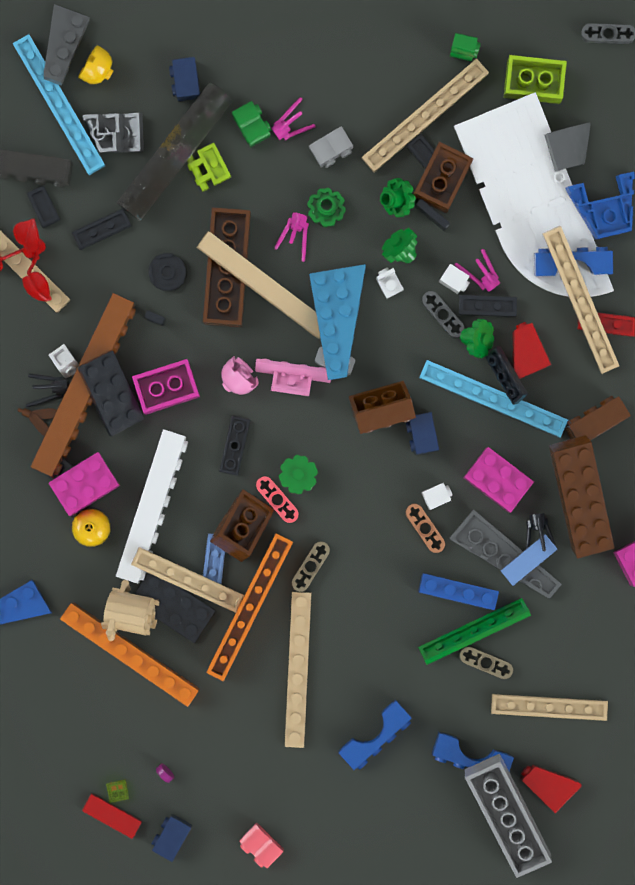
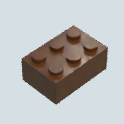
[349,380,416,434]
[564,396,631,440]

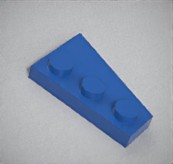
[0,580,52,624]

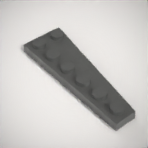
[449,509,562,599]

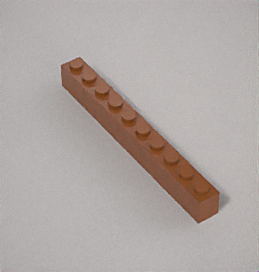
[31,293,136,478]

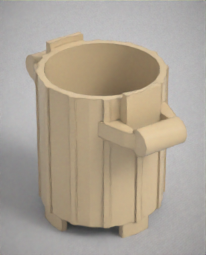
[101,580,159,641]

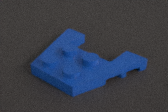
[565,172,635,240]

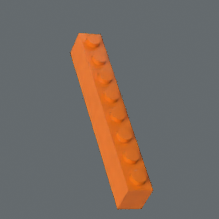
[206,533,293,681]
[60,602,200,707]

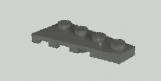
[43,4,90,86]

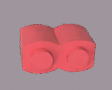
[240,822,284,868]

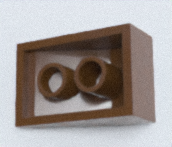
[414,142,474,214]
[210,489,274,562]

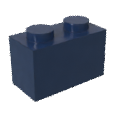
[169,57,201,102]
[405,412,439,455]
[151,814,192,862]

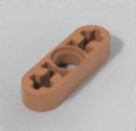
[406,504,445,553]

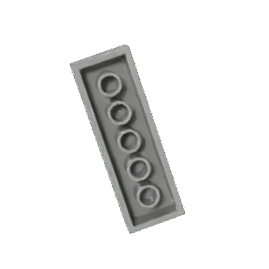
[465,754,552,878]

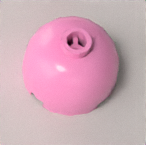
[221,356,259,395]

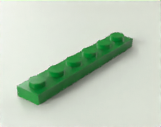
[418,598,531,665]

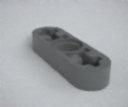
[580,24,635,44]
[422,291,464,338]

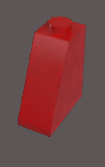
[513,322,551,379]
[520,764,582,813]

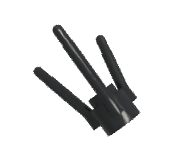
[26,374,68,407]
[525,513,556,552]

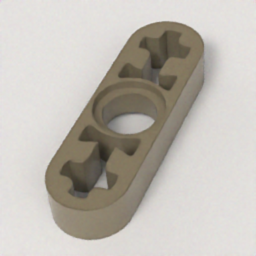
[292,542,330,592]
[459,646,513,679]

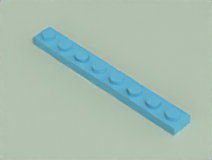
[13,34,105,175]
[419,360,568,438]

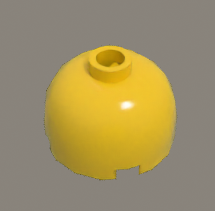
[78,45,114,84]
[72,509,110,547]

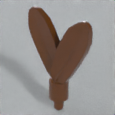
[18,408,57,436]

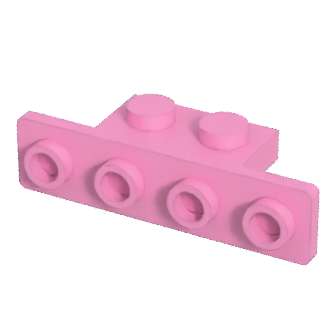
[255,359,331,396]

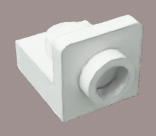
[376,267,404,299]
[49,344,79,378]

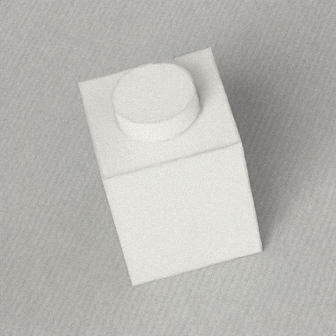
[439,264,470,294]
[422,483,453,510]

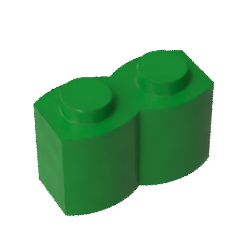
[449,33,480,62]
[232,101,271,148]

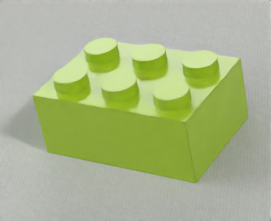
[503,55,567,104]

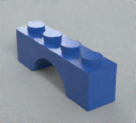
[534,247,613,276]
[418,573,499,610]
[338,699,411,770]
[432,732,514,771]

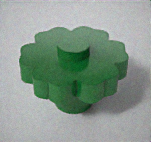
[380,178,415,218]
[307,188,346,227]
[382,228,417,263]
[460,319,494,358]
[279,455,318,494]

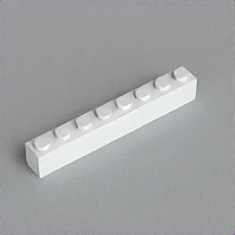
[116,429,188,584]

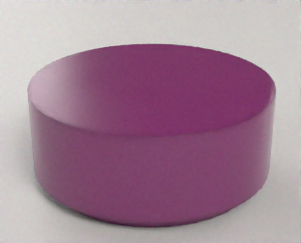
[156,763,174,783]

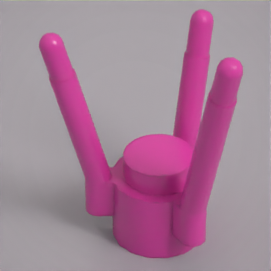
[271,97,315,141]
[274,213,309,262]
[455,249,500,292]

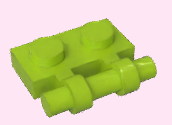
[186,143,231,192]

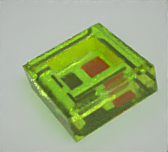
[106,779,129,803]

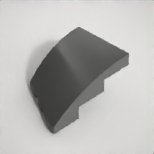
[82,113,144,153]
[544,123,591,172]

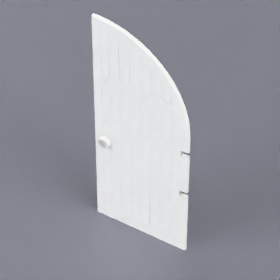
[454,92,614,297]

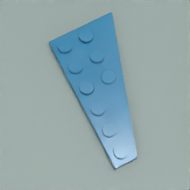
[309,264,366,380]

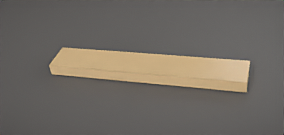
[131,547,244,613]
[491,694,608,721]

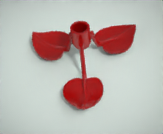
[0,218,52,301]

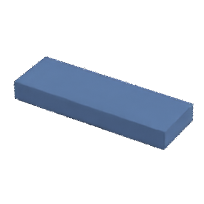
[203,533,225,584]
[500,534,557,586]

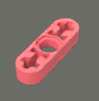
[256,476,299,523]

